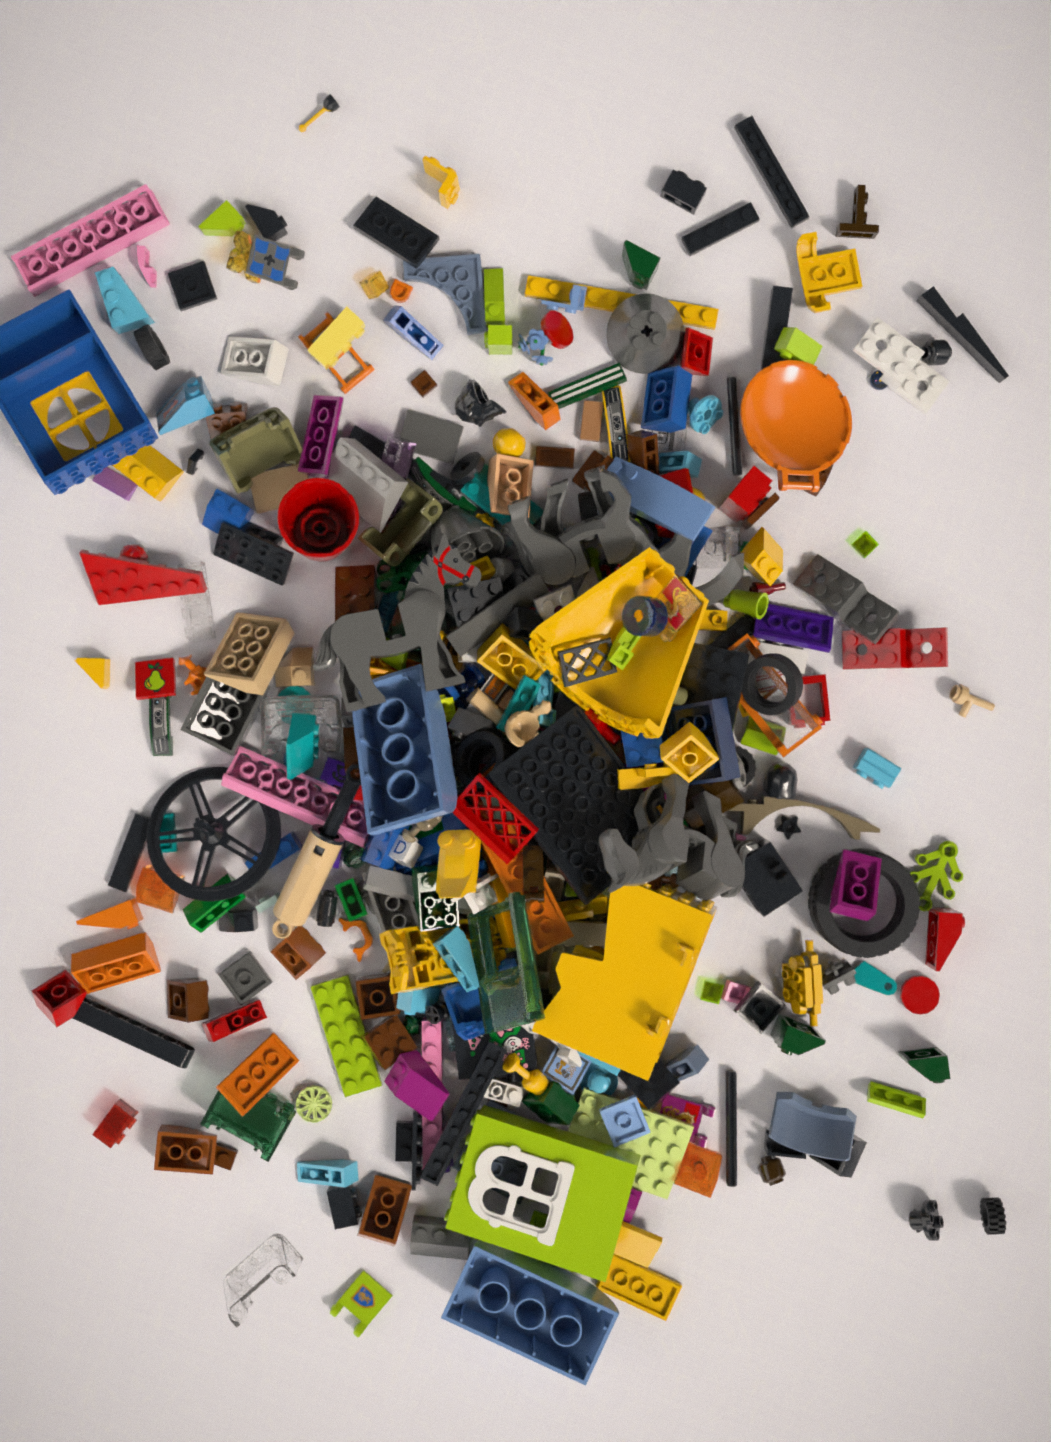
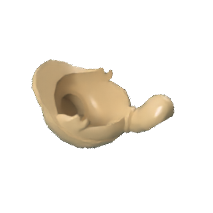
[505,700,552,747]

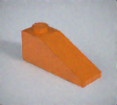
[508,372,561,431]
[76,898,144,930]

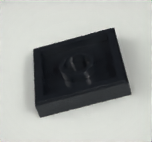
[168,261,218,312]
[733,981,786,1034]

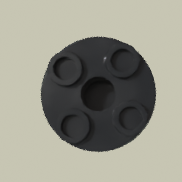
[909,1200,944,1241]

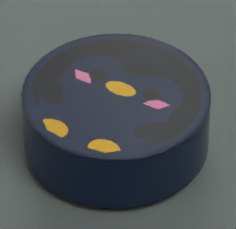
[870,370,888,390]

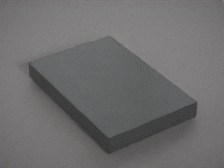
[397,410,464,464]

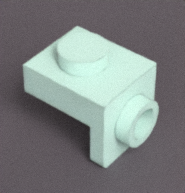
[255,892,280,913]

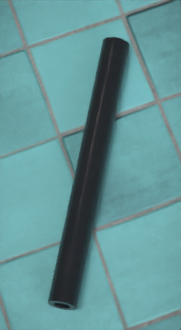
[727,377,742,476]

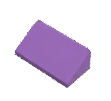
[92,467,138,501]

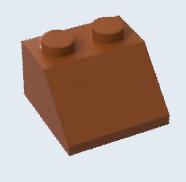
[271,926,326,980]

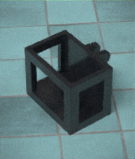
[742,838,803,917]

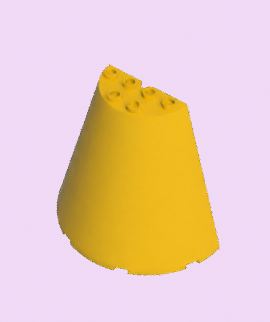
[529,547,709,738]

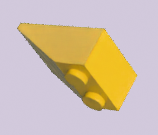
[476,623,547,690]

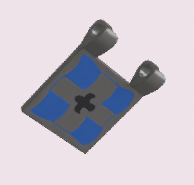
[245,234,305,290]

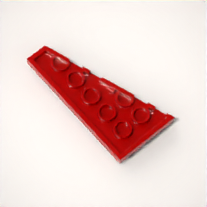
[79,549,207,605]

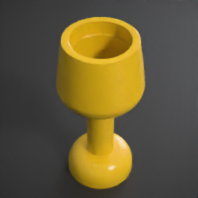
[502,1053,549,1095]

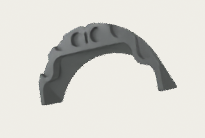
[695,553,744,606]

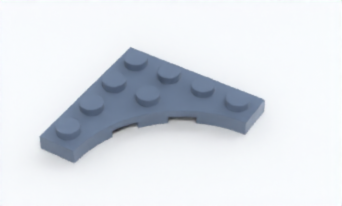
[403,254,486,335]

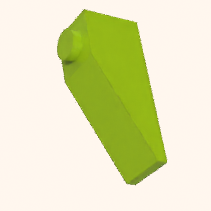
[484,268,505,328]

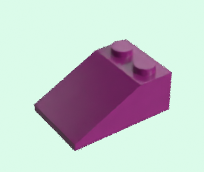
[829,849,882,921]
[384,1050,450,1121]

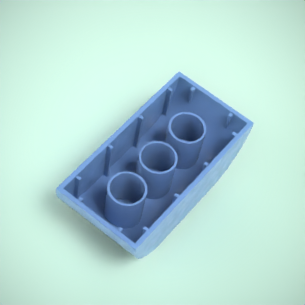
[352,664,457,835]
[441,1240,619,1386]

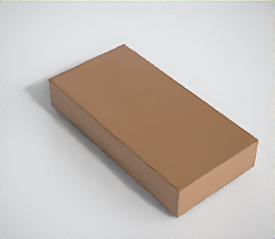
[580,400,603,442]

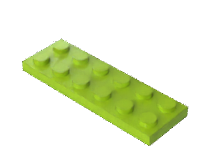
[311,974,382,1097]

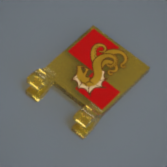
[640,574,703,642]

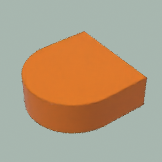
[390,279,413,303]

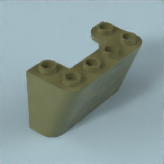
[358,478,443,566]

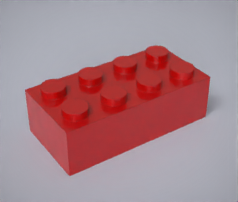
[718,466,773,523]

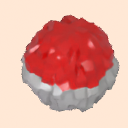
[120,544,150,563]

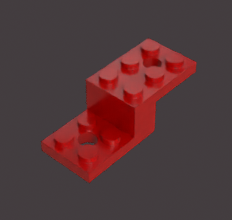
[842,627,948,670]

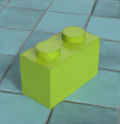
[484,325,513,355]
[774,327,822,365]

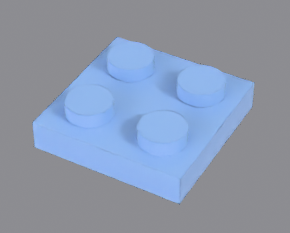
[599,1095,651,1147]

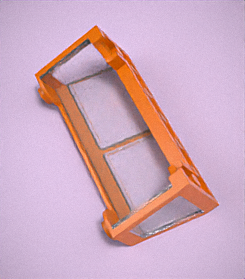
[728,634,823,758]

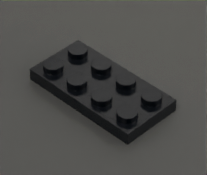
[353,196,440,269]

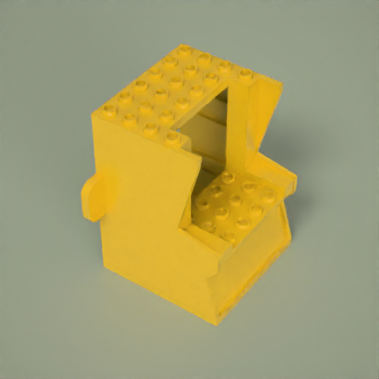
[532,883,717,1081]

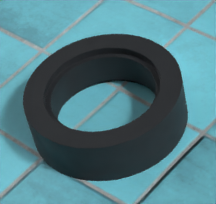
[742,653,803,715]

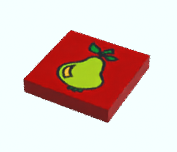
[135,657,176,700]

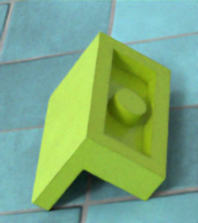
[740,716,786,755]

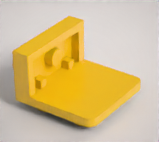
[422,156,460,209]

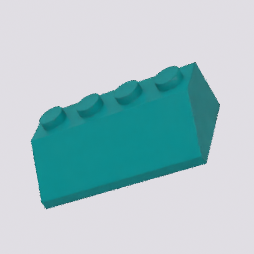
[460,464,544,526]

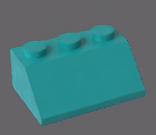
[286,713,320,780]

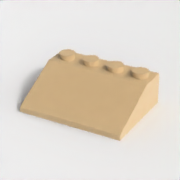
[204,612,295,695]

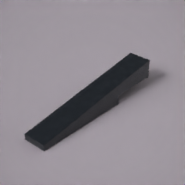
[760,286,793,371]
[916,286,1009,383]

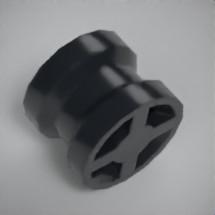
[425,1001,450,1024]

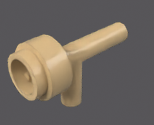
[949,684,995,718]

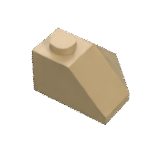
[275,647,315,687]

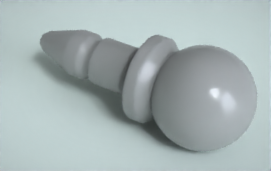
[357,880,376,915]

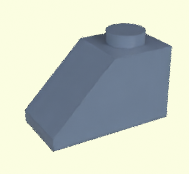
[665,1044,709,1081]

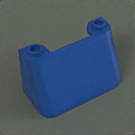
[441,958,537,1040]

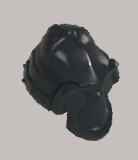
[455,379,507,427]

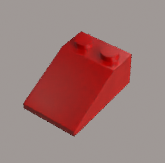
[925,907,965,972]

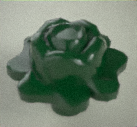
[403,1014,422,1036]

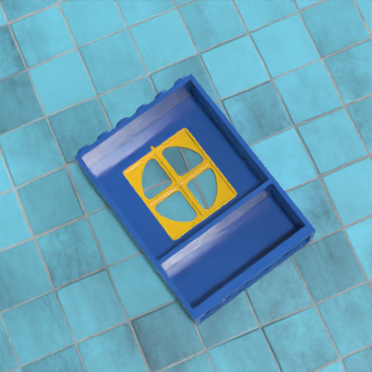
[0,289,159,495]

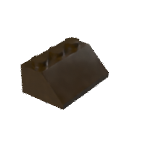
[683,779,745,829]

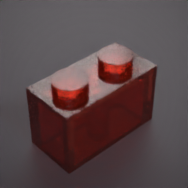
[92,1098,139,1148]

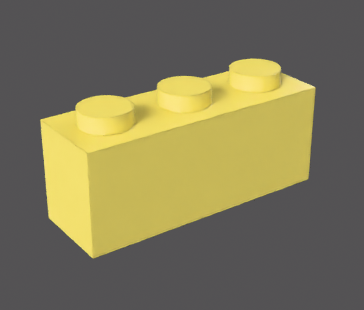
[307,306,365,370]

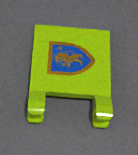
[330,1270,393,1337]

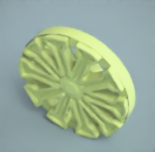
[296,1085,332,1123]

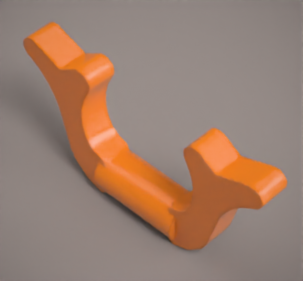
[338,917,373,962]

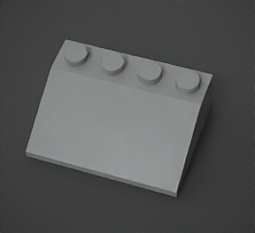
[328,437,408,532]

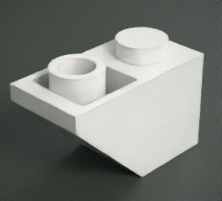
[484,1077,525,1107]

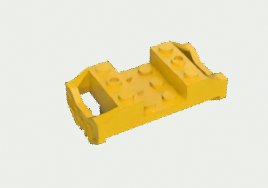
[379,915,506,994]

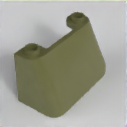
[209,407,302,494]

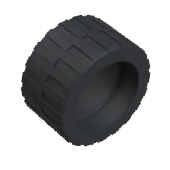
[454,730,518,792]

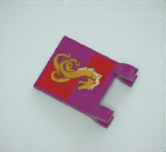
[660,1094,716,1148]

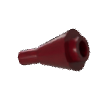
[749,582,786,595]

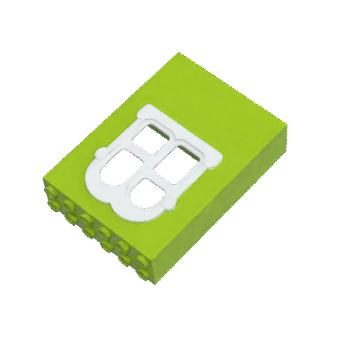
[444,1105,641,1282]

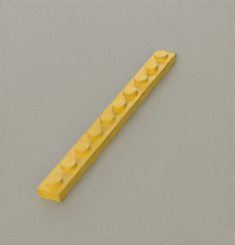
[525,275,719,330]

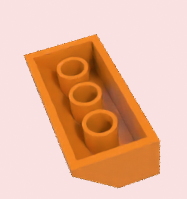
[71,932,161,994]

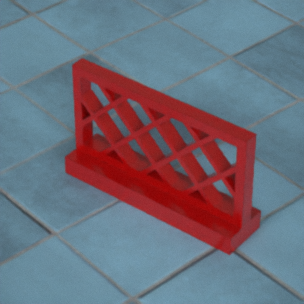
[452,773,539,864]

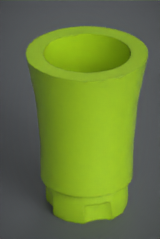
[723,589,769,620]

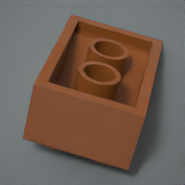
[154,1124,217,1175]
[357,1175,412,1247]

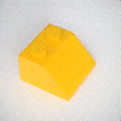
[740,527,783,586]
[660,722,719,783]

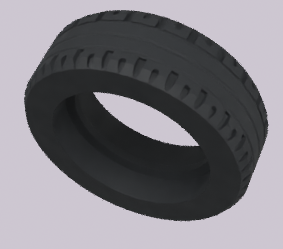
[808,848,920,958]

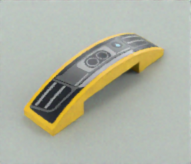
[601,386,630,462]

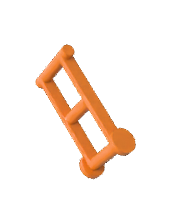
[298,312,375,394]

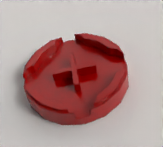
[541,310,574,349]
[900,975,940,1015]

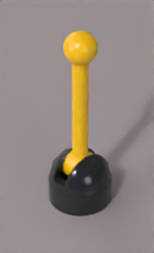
[299,94,340,132]

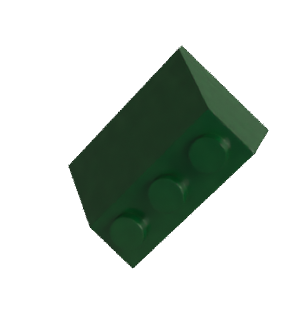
[770,1014,826,1056]

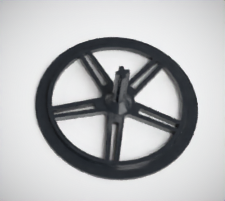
[147,767,281,901]

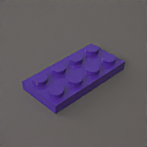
[753,603,834,653]

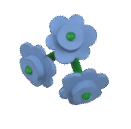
[517,329,553,366]

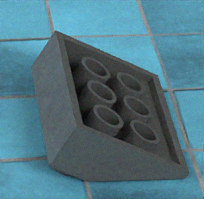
[180,677,271,756]

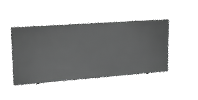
[446,572,549,657]

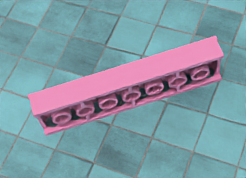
[11,184,170,297]
[221,746,370,848]

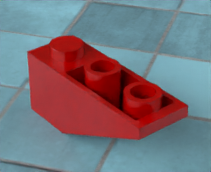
[201,1000,267,1042]

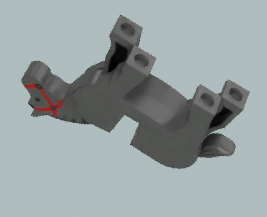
[313,534,481,713]

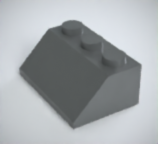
[410,1215,470,1260]

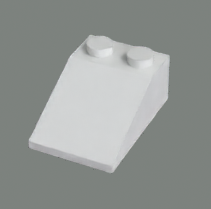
[220,337,289,386]

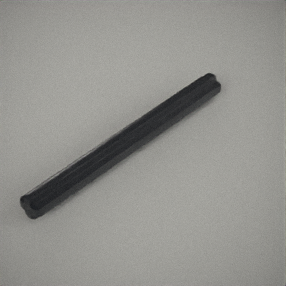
[726,1070,737,1187]

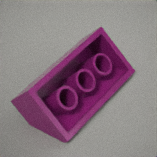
[298,395,344,479]

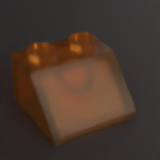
[136,865,185,914]
[674,1142,722,1198]

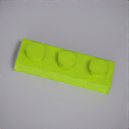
[867,1081,926,1119]

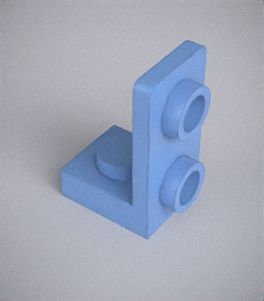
[541,285,587,314]

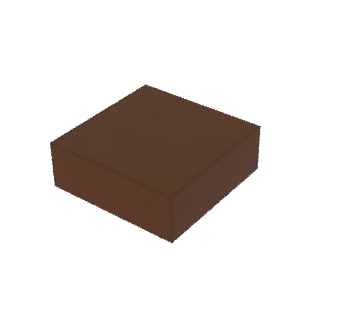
[410,370,438,398]

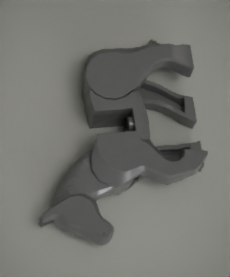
[501,465,692,585]
[598,774,758,901]

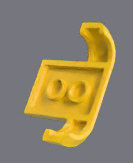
[796,232,863,313]

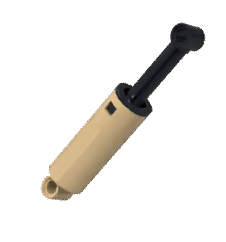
[272,761,361,939]

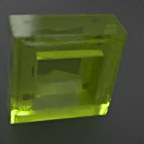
[851,531,879,558]
[700,980,724,1004]

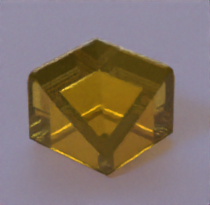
[359,270,390,299]

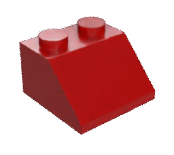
[32,970,87,1028]

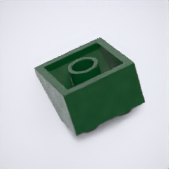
[622,240,661,290]
[899,1047,951,1084]
[521,1081,580,1125]

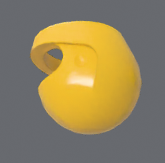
[493,428,526,458]

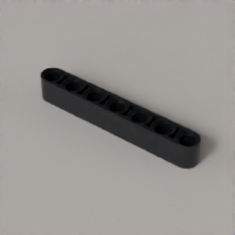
[72,997,195,1069]

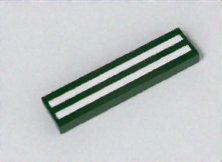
[548,363,627,409]

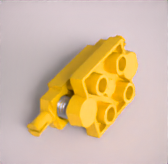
[782,940,823,1026]

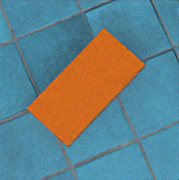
[216,1032,299,1116]

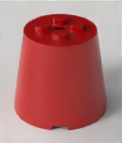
[277,478,359,562]

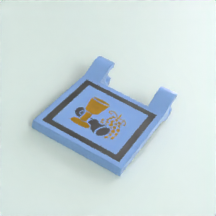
[541,1046,592,1095]

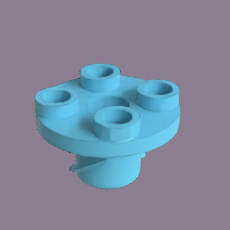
[688,395,724,434]
[580,1062,618,1096]

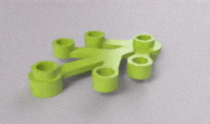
[910,841,963,911]

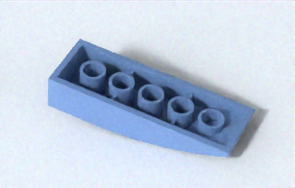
[607,456,715,541]

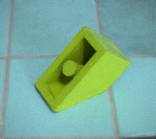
[198,200,246,237]

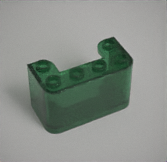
[200,1090,296,1162]

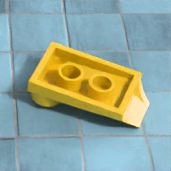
[436,830,481,898]

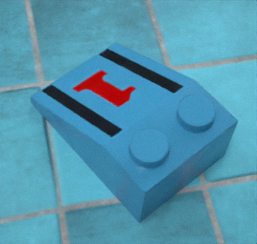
[156,376,215,435]

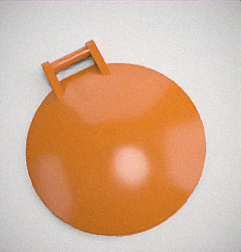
[740,360,852,492]

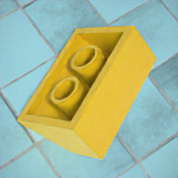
[112,445,184,502]

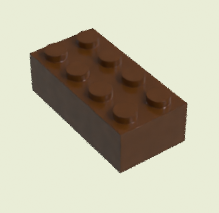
[335,565,377,622]

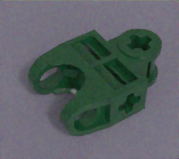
[376,551,428,593]

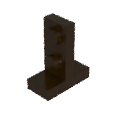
[836,184,879,239]

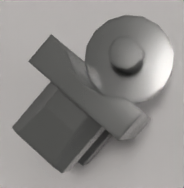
[822,960,856,995]

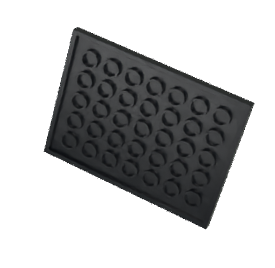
[486,705,661,905]

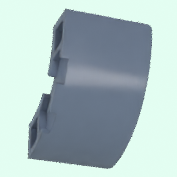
[769,1092,857,1161]

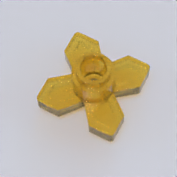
[226,231,261,283]

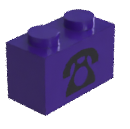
[320,757,346,787]

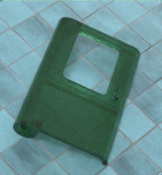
[467,892,545,1034]

